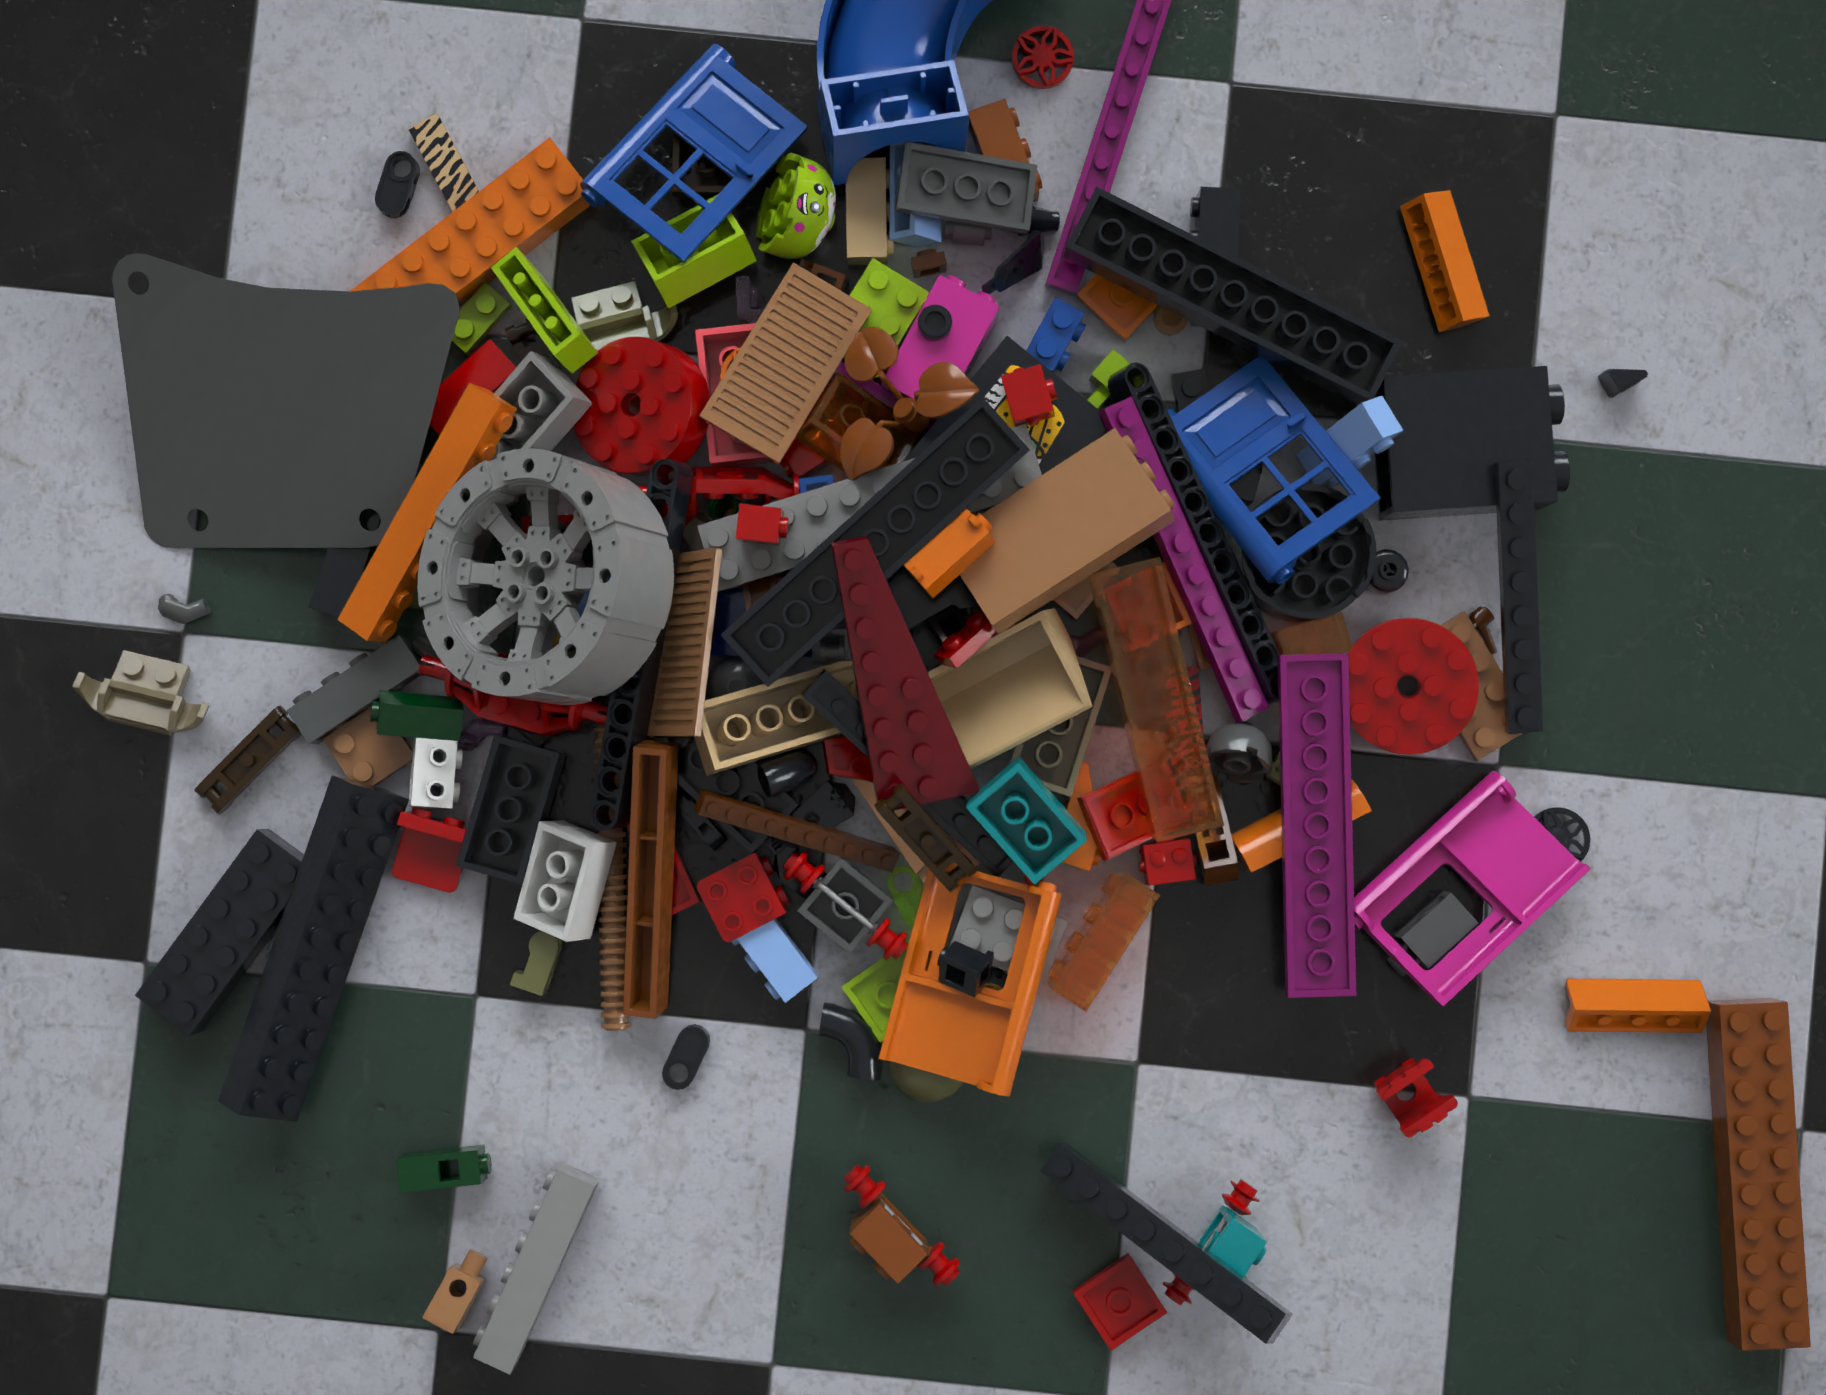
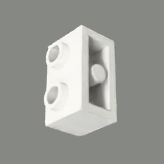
[408,738,463,810]

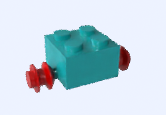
[1163,1179,1267,1305]

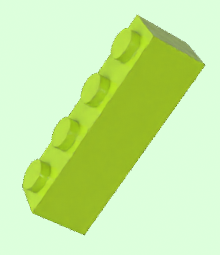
[491,246,599,374]

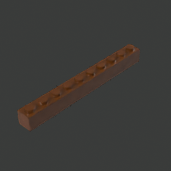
[694,789,900,873]

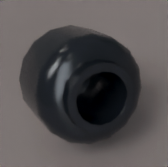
[1367,549,1409,595]

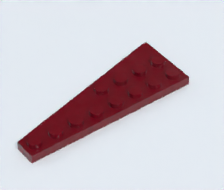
[831,536,979,810]

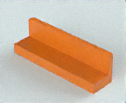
[1565,978,1711,1033]

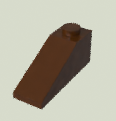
[1183,774,1238,886]

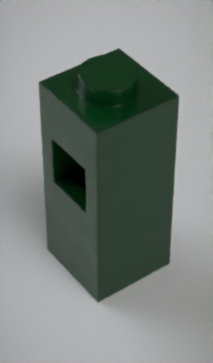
[370,690,464,741]
[396,1145,492,1193]

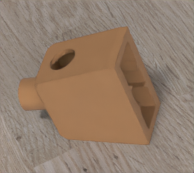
[422,1249,488,1334]

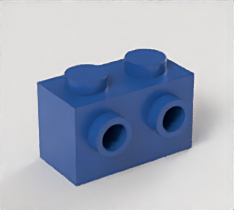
[1026,297,1086,373]

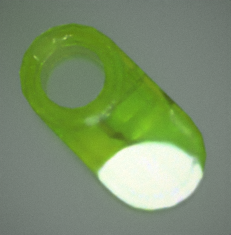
[887,866,923,928]

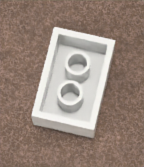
[513,820,617,942]

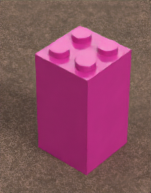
[882,275,1000,420]

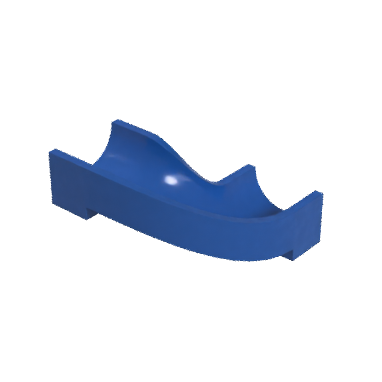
[817,0,993,185]

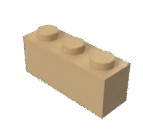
[846,157,894,266]

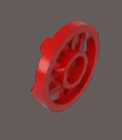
[1012,26,1074,89]

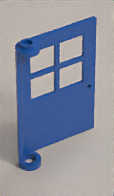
[580,44,808,263]
[1156,356,1381,584]

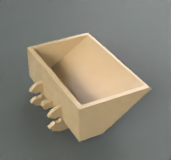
[928,608,1093,769]

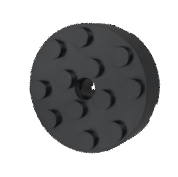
[1234,484,1376,623]

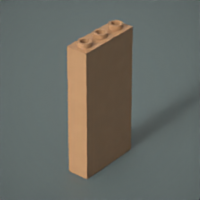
[960,428,1175,634]

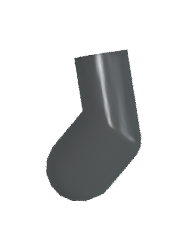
[158,594,211,624]

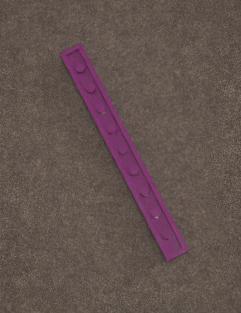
[1045,0,1172,296]
[1099,397,1269,723]

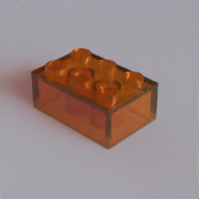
[795,372,920,472]

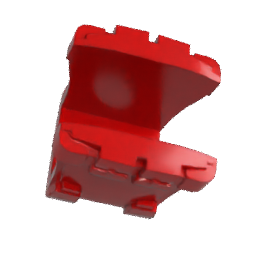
[1373,1057,1458,1138]

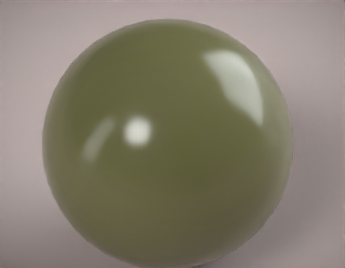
[888,1061,963,1103]

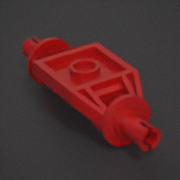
[638,466,801,518]
[418,653,608,737]

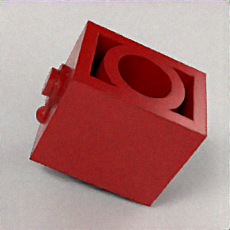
[1001,364,1057,427]
[1138,834,1197,886]

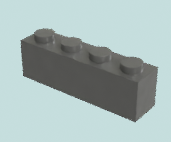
[286,634,425,745]

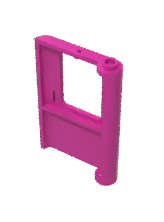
[1354,771,1591,1006]

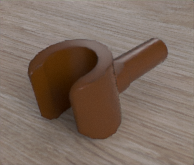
[1469,606,1498,654]

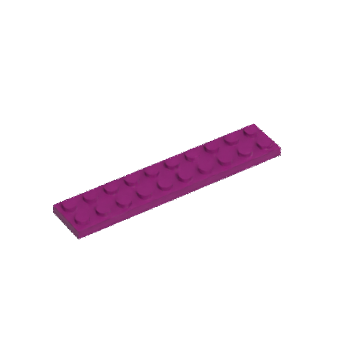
[1278,653,1356,998]

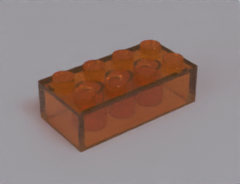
[1047,870,1160,1012]

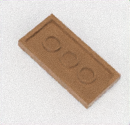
[1441,611,1523,761]

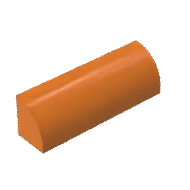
[1400,190,1489,332]
[1231,778,1372,873]

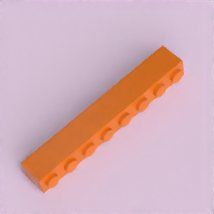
[337,383,517,643]

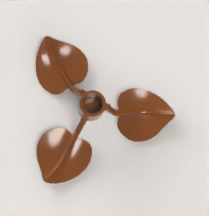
[840,327,979,481]

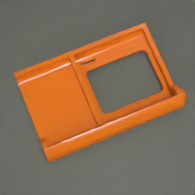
[878,864,1062,1097]

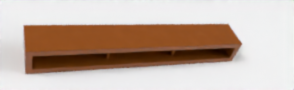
[623,740,679,1019]

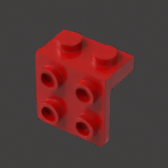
[391,807,467,893]
[697,851,790,942]

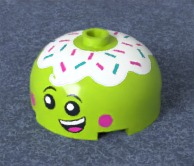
[755,153,836,259]

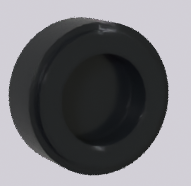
[918,305,952,341]

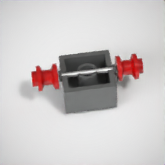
[782,850,909,961]

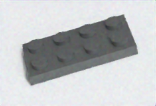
[895,142,1038,234]

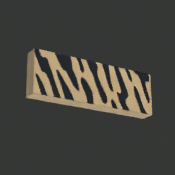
[408,113,479,212]

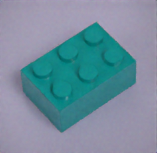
[966,756,1087,885]

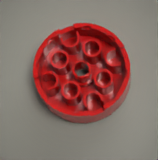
[574,337,710,476]
[1347,617,1479,755]

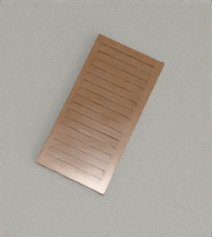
[699,263,872,464]
[647,548,722,738]

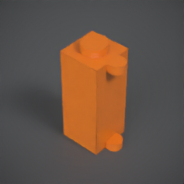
[904,508,995,598]

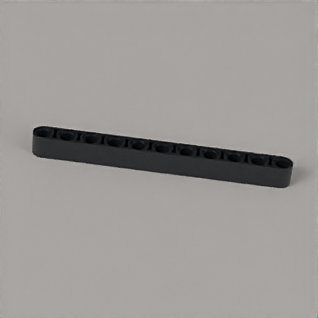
[1108,362,1280,705]
[590,459,693,831]

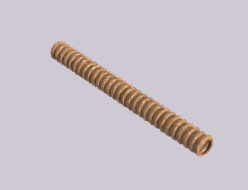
[593,725,632,1031]

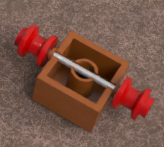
[843,1164,960,1286]

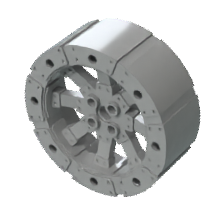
[417,448,674,705]

